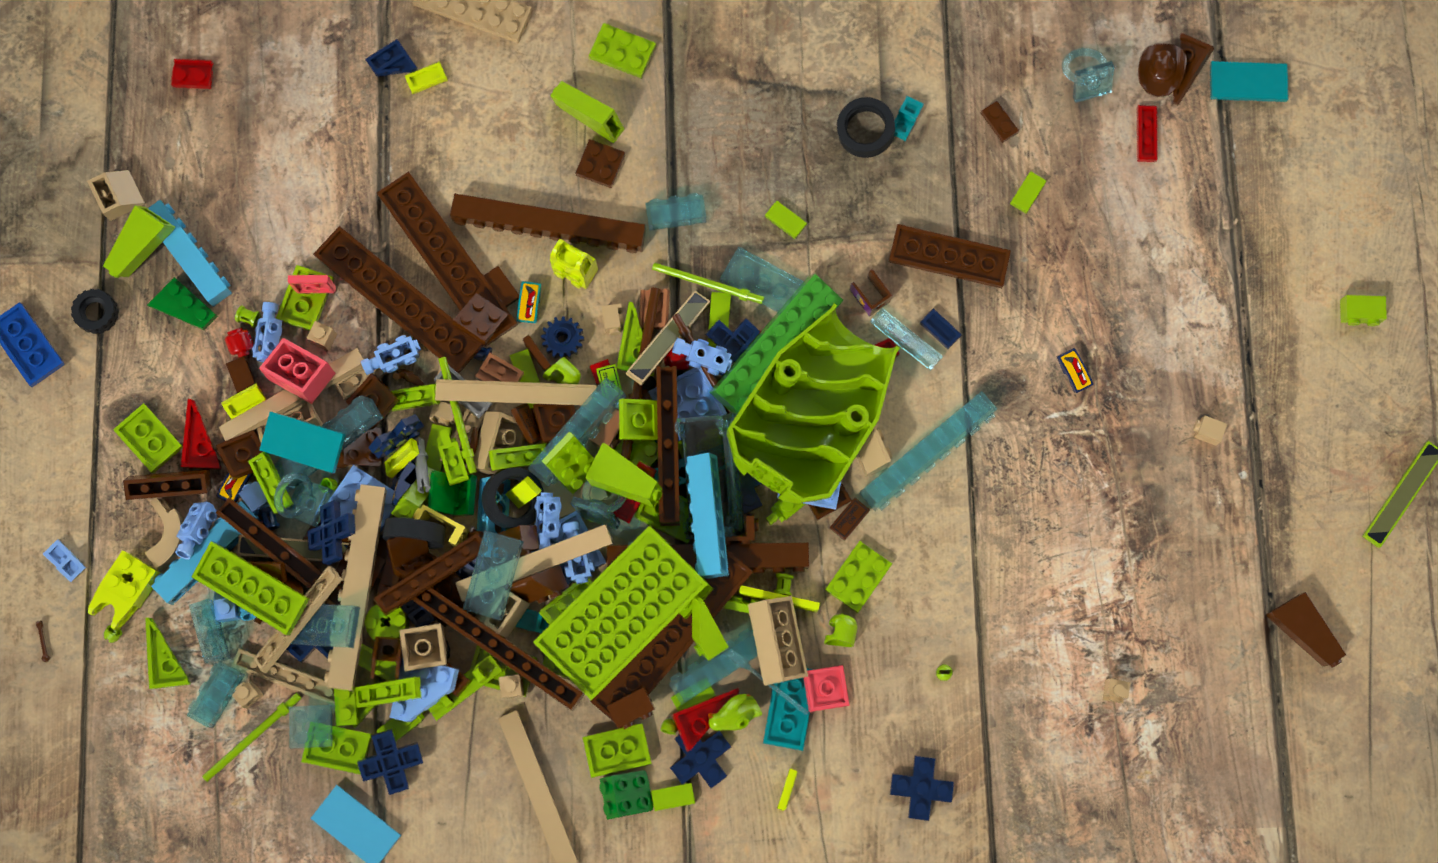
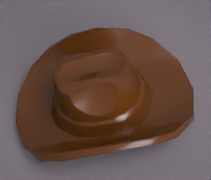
[1138,44,1187,97]

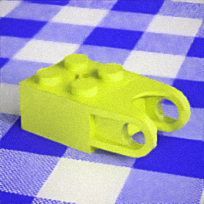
[550,239,598,289]
[88,550,161,630]

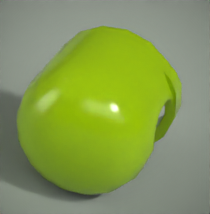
[543,357,581,384]
[824,614,858,647]

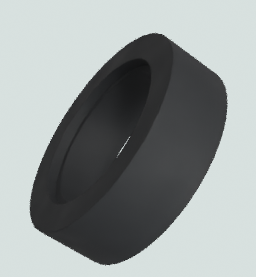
[837,97,895,158]
[482,468,544,529]
[383,517,446,549]

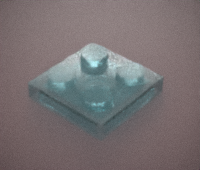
[289,705,333,749]

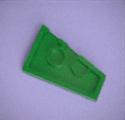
[147,277,218,330]

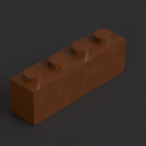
[123,469,212,500]

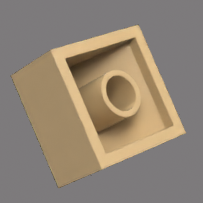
[400,624,447,671]

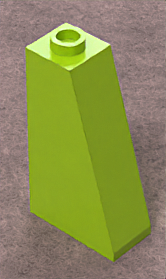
[550,81,624,144]
[103,205,175,278]
[585,443,662,507]

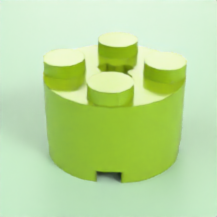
[364,604,409,640]

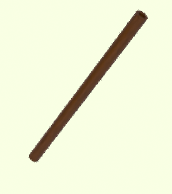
[621,287,660,460]

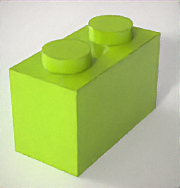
[1340,295,1387,326]

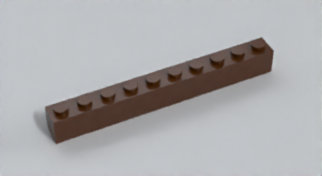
[450,193,646,253]
[607,542,809,573]
[412,588,585,711]

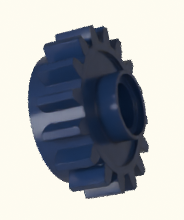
[541,316,585,359]

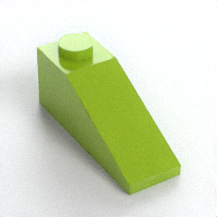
[391,466,435,519]
[692,595,728,661]

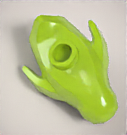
[708,694,762,731]

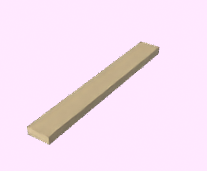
[219,348,364,441]
[435,379,597,406]
[455,524,613,602]
[498,710,579,863]

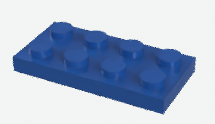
[0,302,65,387]

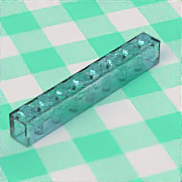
[860,391,997,512]

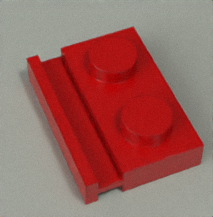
[171,59,214,89]

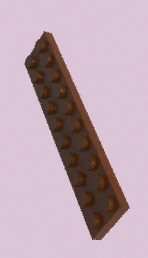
[377,171,518,347]
[313,226,484,374]
[590,549,753,728]

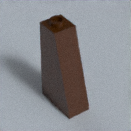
[1266,592,1346,668]

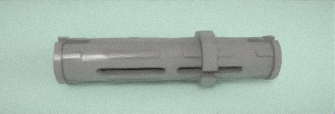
[413,438,430,493]

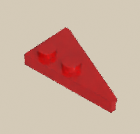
[181,399,221,470]
[672,688,740,752]

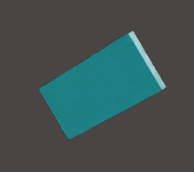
[1210,61,1288,102]
[259,411,346,473]
[763,668,814,751]

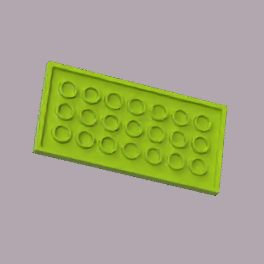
[533,526,708,700]

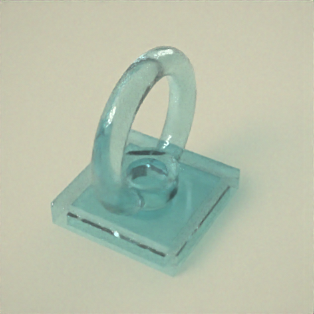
[1062,48,1114,103]
[274,471,333,527]
[570,481,627,530]

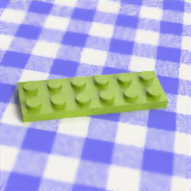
[191,541,310,636]

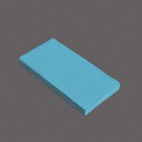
[310,785,402,863]

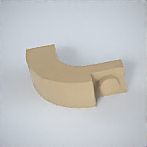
[145,498,184,571]

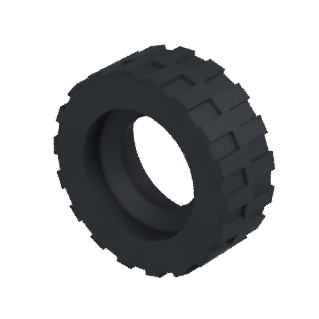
[71,289,119,334]

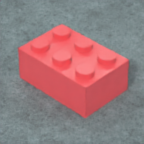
[259,338,336,404]

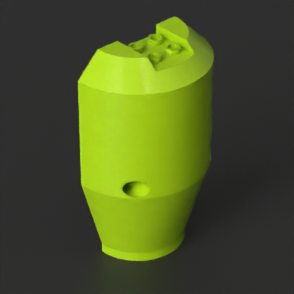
[727,304,900,504]

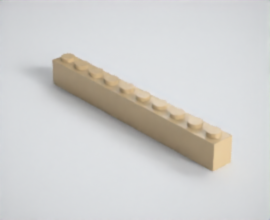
[324,484,387,691]

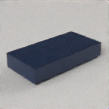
[920,308,962,349]

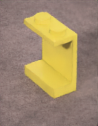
[413,505,469,547]

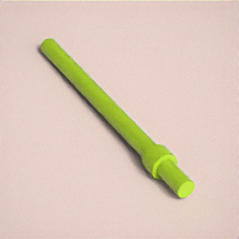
[652,262,764,304]
[438,357,477,474]
[202,692,302,782]

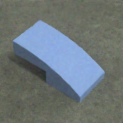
[43,539,86,582]

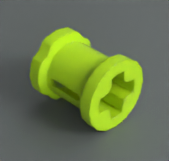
[235,305,261,328]
[774,573,794,596]

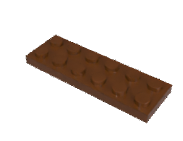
[888,224,1011,289]

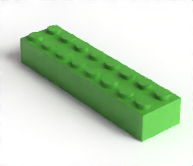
[709,274,843,416]

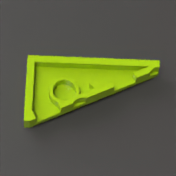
[616,302,654,376]
[145,618,191,689]

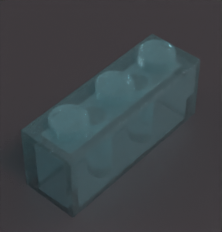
[645,193,706,231]
[189,599,231,665]
[187,661,245,728]

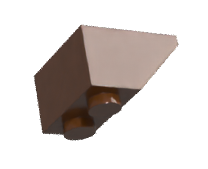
[506,565,568,604]

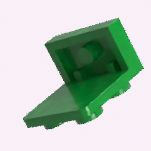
[428,471,477,516]
[599,770,653,820]

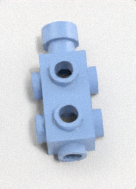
[252,302,282,362]
[361,335,421,375]
[672,337,732,376]
[534,492,562,551]
[175,501,217,559]
[562,522,595,584]

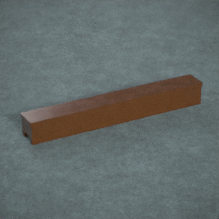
[656,366,680,526]
[216,497,343,610]

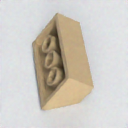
[748,596,808,685]

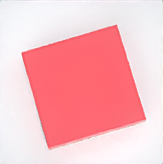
[288,275,336,293]
[804,665,850,712]

